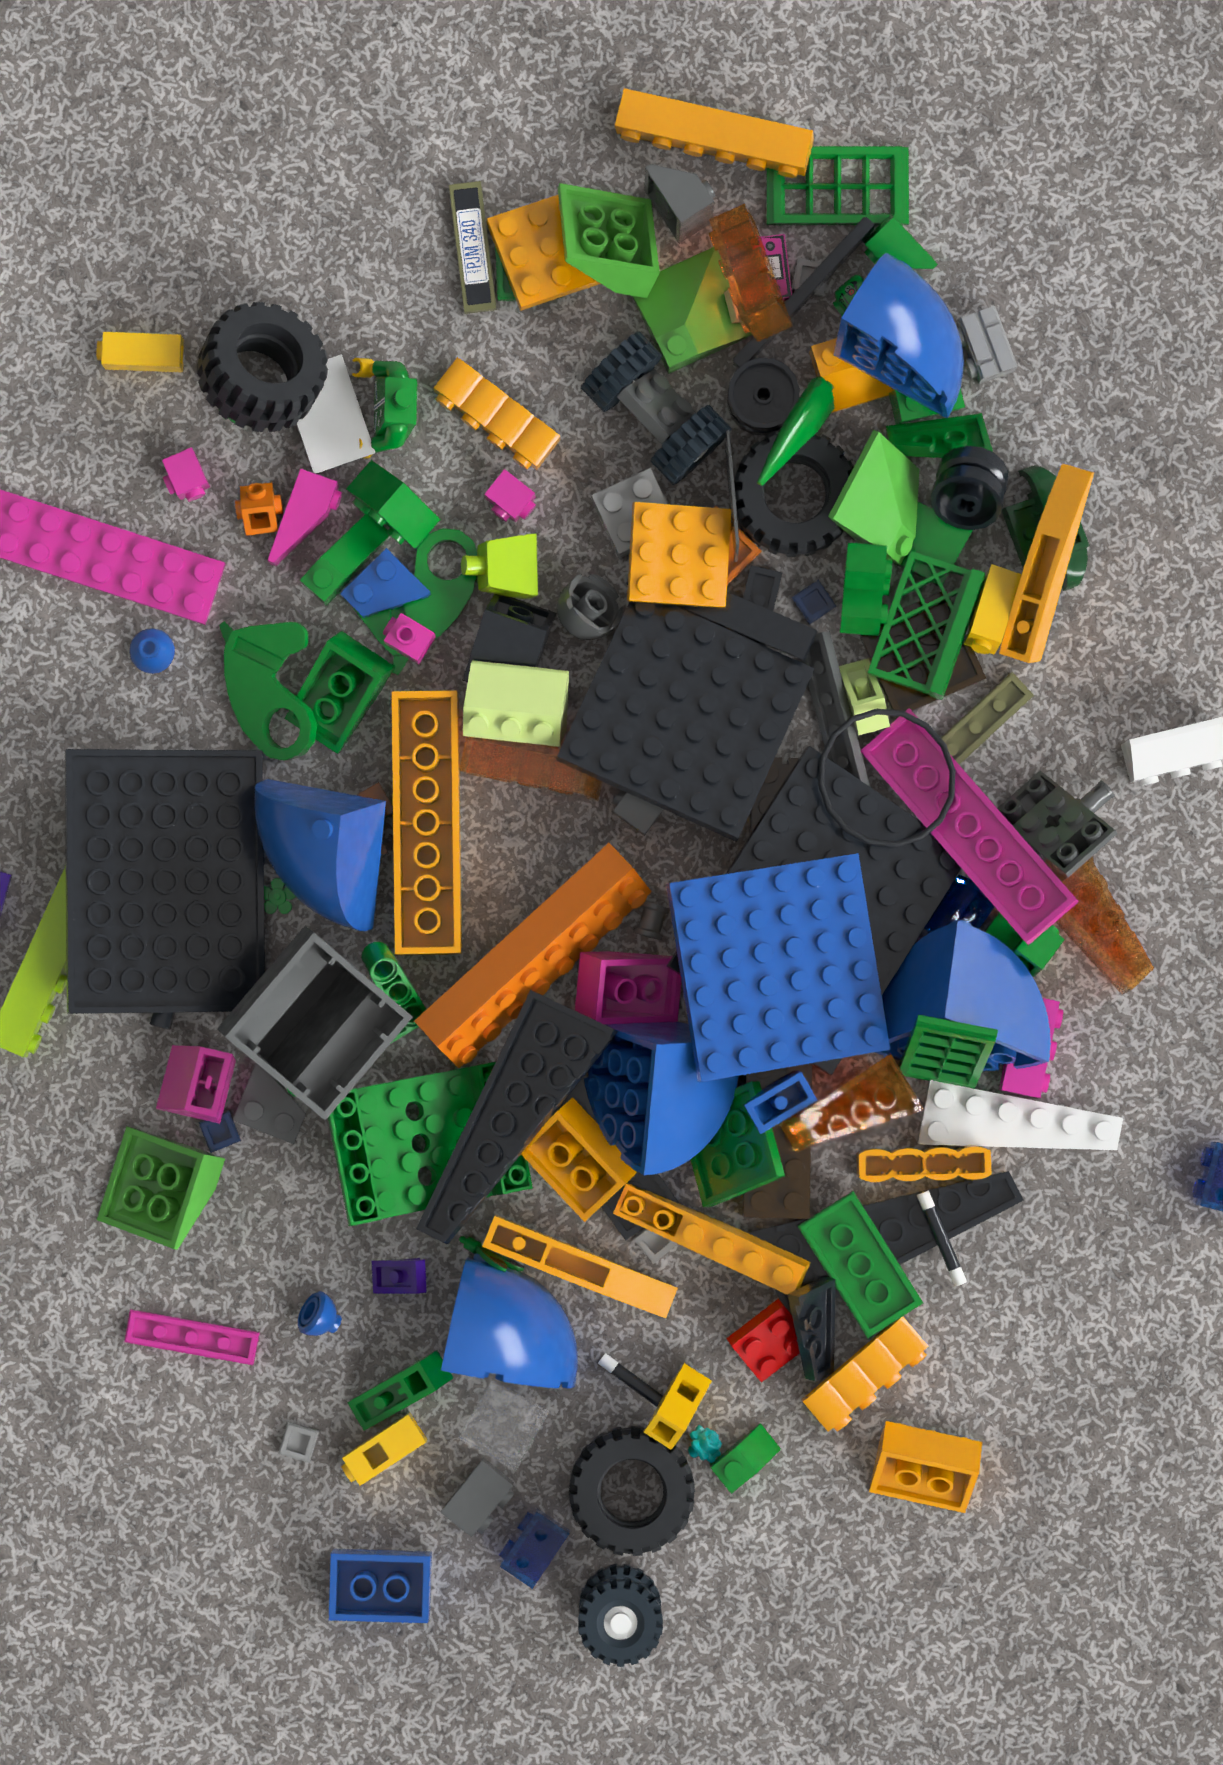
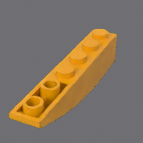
[999,463,1094,663]
[613,1183,811,1295]
[482,1214,678,1318]

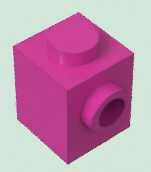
[162,447,210,502]
[484,469,536,523]
[383,613,436,665]

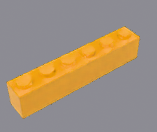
[615,88,814,178]

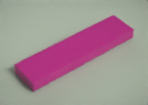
[124,1309,260,1365]

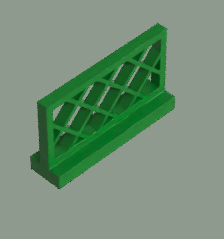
[868,551,985,701]

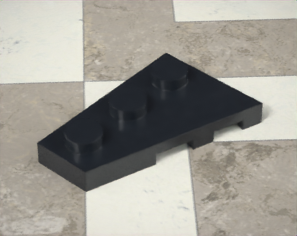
[788,1276,836,1381]

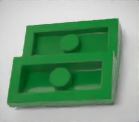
[892,502,973,587]

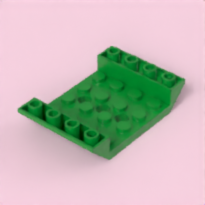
[328,1062,533,1226]

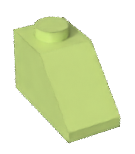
[839,658,890,735]

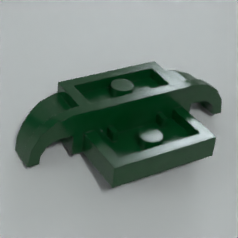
[1002,465,1090,591]

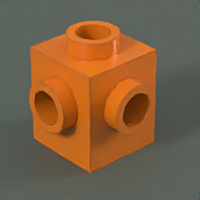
[235,482,283,536]

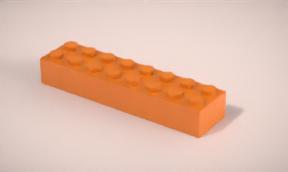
[414,843,652,1068]

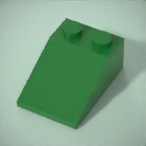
[284,631,395,754]

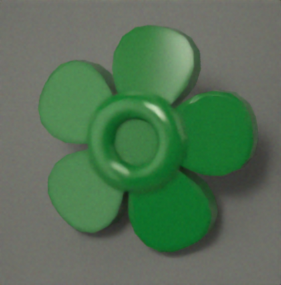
[264,878,296,914]

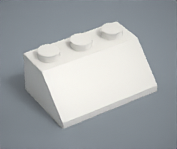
[1121,717,1223,787]

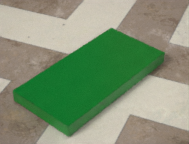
[797,1191,923,1338]

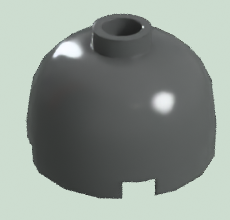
[557,574,624,640]

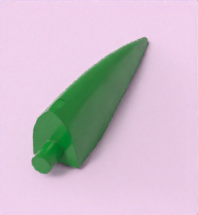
[756,376,834,486]

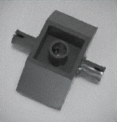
[997,771,1117,882]

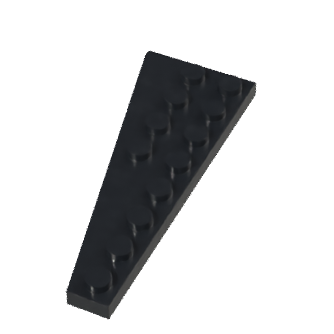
[416,990,618,1244]
[749,1171,1024,1315]

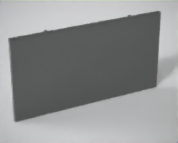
[725,431,739,562]

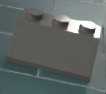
[644,164,716,244]

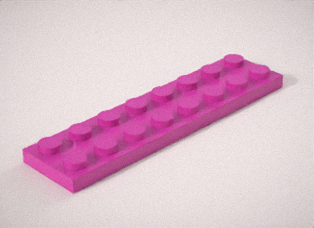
[0,489,226,625]
[861,708,1079,945]

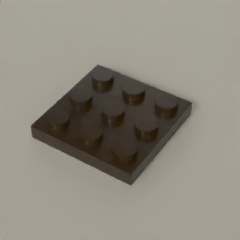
[859,589,986,718]

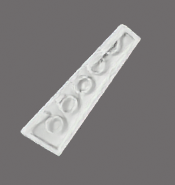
[917,1080,1123,1150]

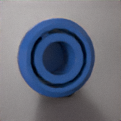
[129,628,175,674]
[298,1291,342,1336]

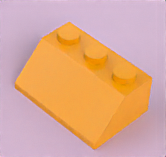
[809,338,895,413]
[521,1097,637,1222]
[869,1421,982,1513]

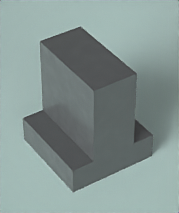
[217,926,412,1120]

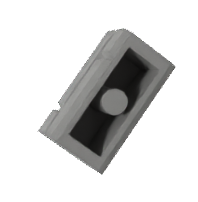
[956,306,1018,384]

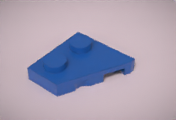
[340,548,431,618]

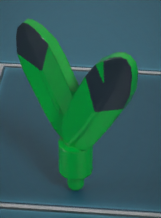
[459,1236,524,1272]

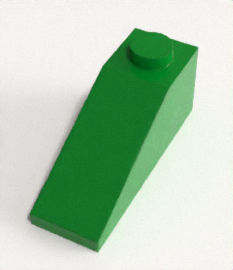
[300,514,390,606]
[347,1350,454,1431]

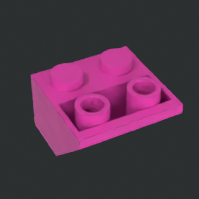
[156,1045,236,1124]

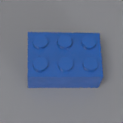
[329,1549,432,1623]

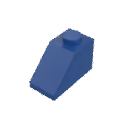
[743,1070,818,1134]

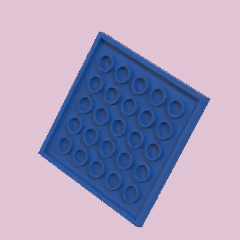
[666,853,890,1082]

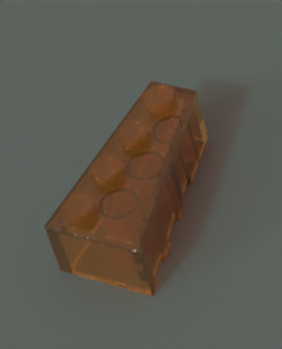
[708,203,793,342]
[459,736,602,801]
[1056,857,1155,995]
[780,1053,925,1152]

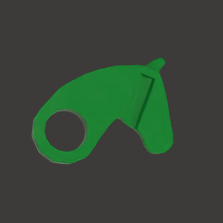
[352,528,478,675]
[219,621,317,761]

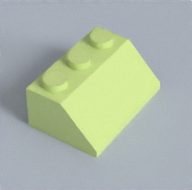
[463,660,569,747]

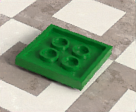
[690,1081,785,1207]

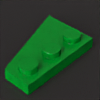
[886,413,993,458]

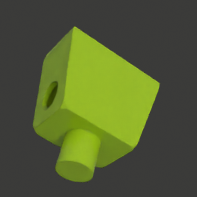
[461,534,538,599]

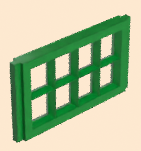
[766,146,909,225]
[897,1015,998,1089]

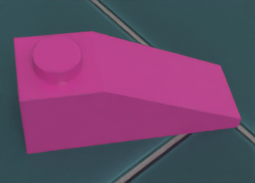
[268,468,342,566]

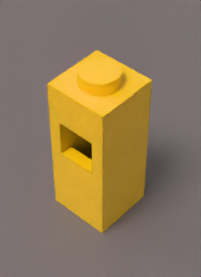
[96,332,184,372]
[964,564,1022,655]
[644,1363,712,1450]
[341,1412,428,1486]

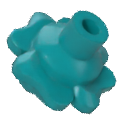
[688,1425,722,1463]

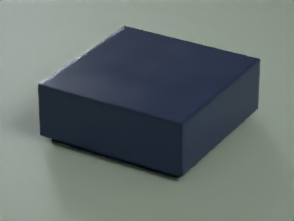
[791,579,837,625]
[199,1110,242,1153]

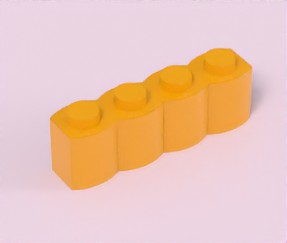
[434,357,561,470]
[856,1146,992,1182]
[801,1316,928,1432]

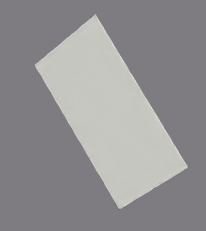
[281,354,375,474]

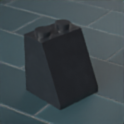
[462,594,557,682]

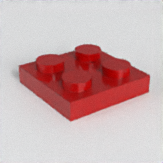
[726,1298,800,1383]

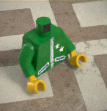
[352,358,417,459]

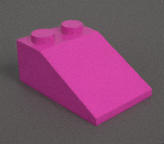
[575,951,682,1024]

